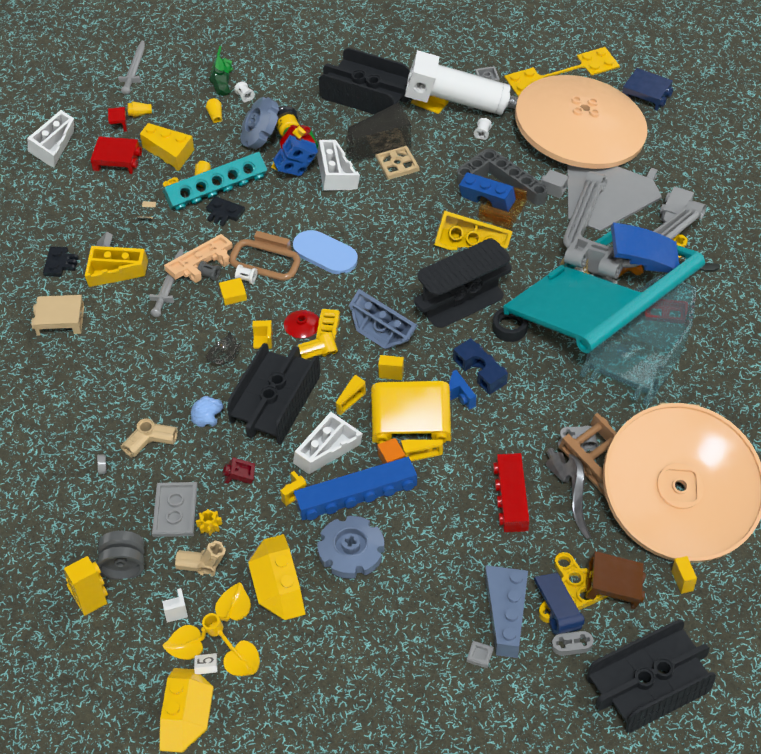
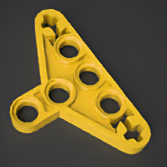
[539,552,608,623]

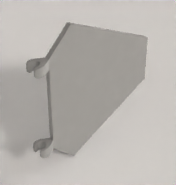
[567,164,662,231]

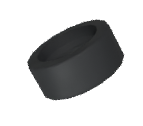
[493,308,528,342]

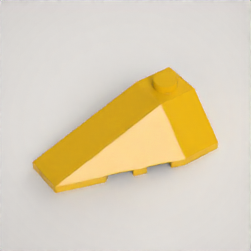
[434,210,513,250]

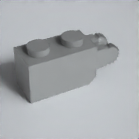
[660,187,694,224]

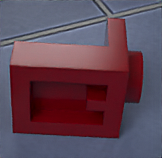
[222,457,255,484]

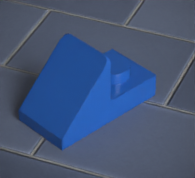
[449,370,476,410]

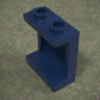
[622,68,674,111]

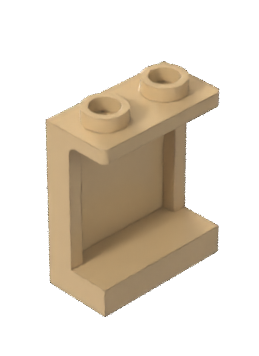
[31,295,84,335]

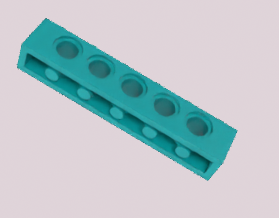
[163,152,267,210]

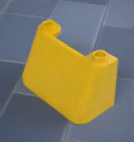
[371,381,451,444]

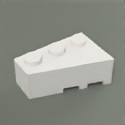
[27,110,74,167]
[317,140,360,190]

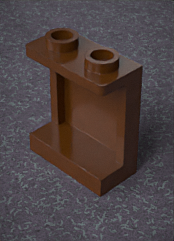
[585,551,646,609]

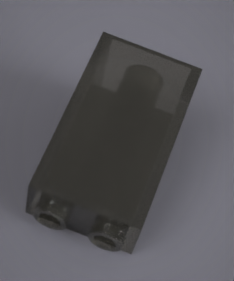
[346,103,411,163]

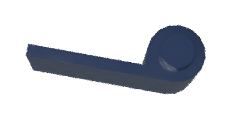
[534,573,584,635]

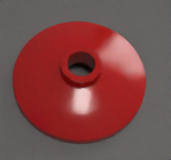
[284,310,319,338]

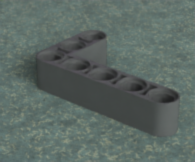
[457,149,547,205]

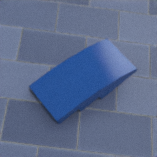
[611,222,680,273]

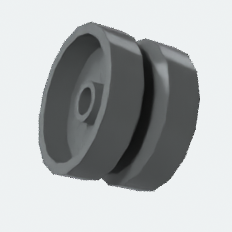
[97,530,145,580]

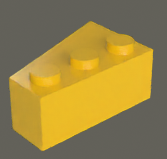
[64,556,108,616]

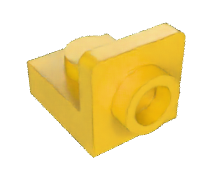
[280,471,307,506]

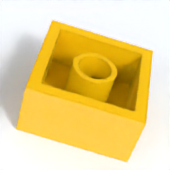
[219,278,247,305]
[378,355,404,380]
[671,556,697,594]

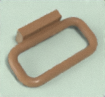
[229,231,301,281]

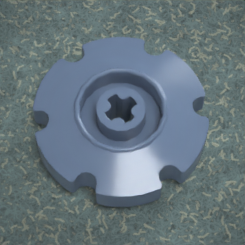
[240,97,279,149]
[317,516,385,579]

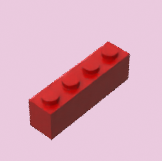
[493,453,529,532]

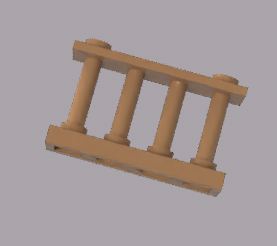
[559,413,617,497]

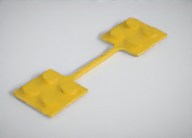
[504,47,620,97]

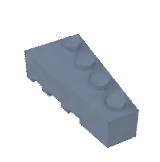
[485,565,528,658]

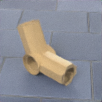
[121,419,178,458]
[175,540,226,577]

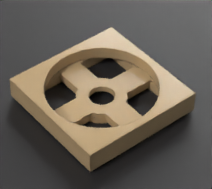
[375,146,419,180]

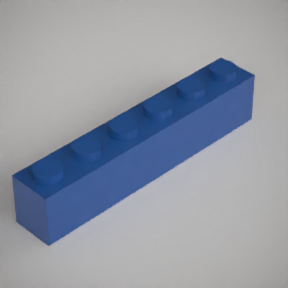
[294,456,417,520]

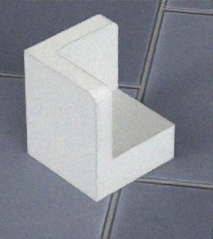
[162,588,188,623]

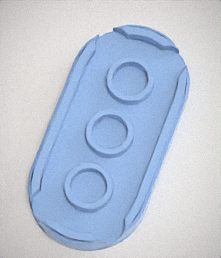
[293,230,358,274]

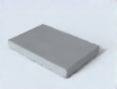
[152,482,198,537]

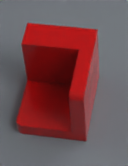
[108,107,127,132]

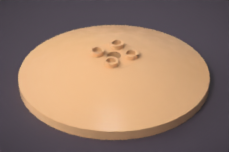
[515,75,647,169]
[603,403,761,563]

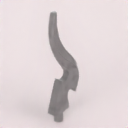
[545,448,591,539]

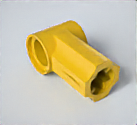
[298,333,338,360]

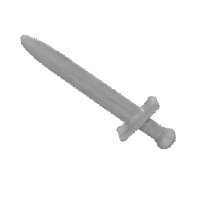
[118,41,145,95]
[149,249,183,317]

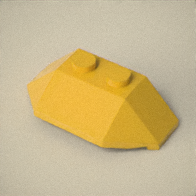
[248,534,306,620]
[160,668,214,753]

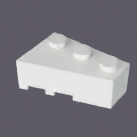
[293,412,363,474]

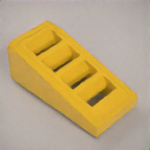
[316,309,340,340]
[336,375,366,415]
[401,440,443,461]

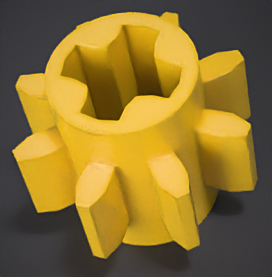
[196,509,222,536]

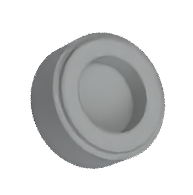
[97,454,106,475]

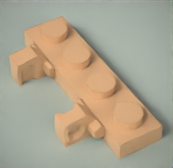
[164,234,233,283]

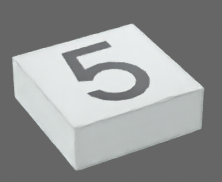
[194,653,217,674]

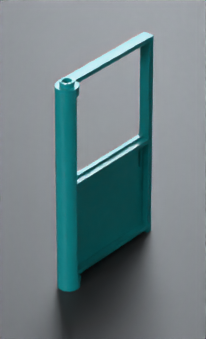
[503,231,705,353]

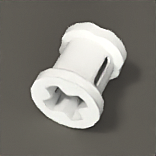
[234,81,255,102]
[474,118,492,140]
[235,264,258,284]

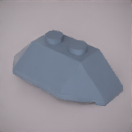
[349,289,418,349]

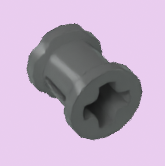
[198,261,221,281]

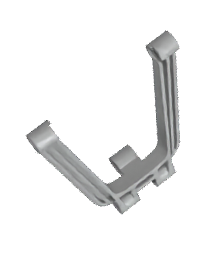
[563,171,706,279]

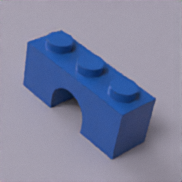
[459,172,516,212]

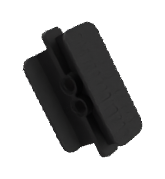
[319,48,410,119]
[414,239,512,328]
[227,343,320,444]
[587,619,716,733]

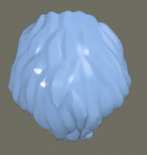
[191,396,224,427]

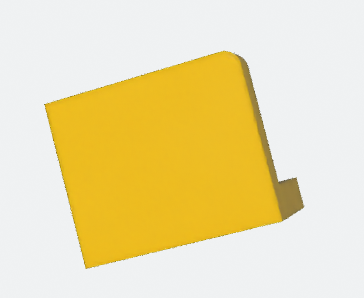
[252,320,273,349]

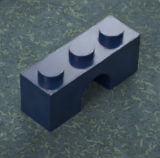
[453,338,508,395]

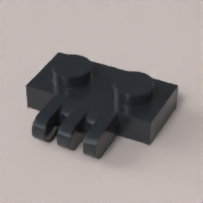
[206,196,245,226]
[43,246,79,277]

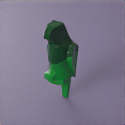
[209,46,233,96]

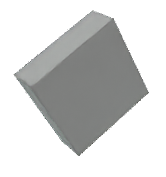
[466,641,494,668]

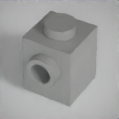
[541,170,569,198]

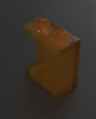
[479,187,527,230]

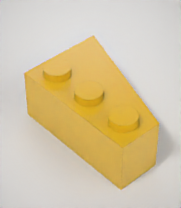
[140,123,194,171]
[85,246,148,287]

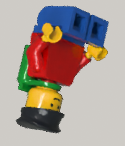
[271,106,318,176]

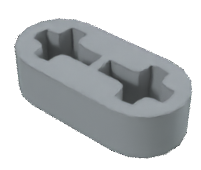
[552,631,593,656]

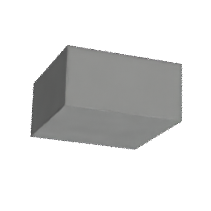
[475,66,500,82]

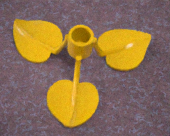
[163,582,260,676]

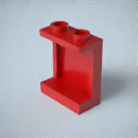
[90,137,142,174]

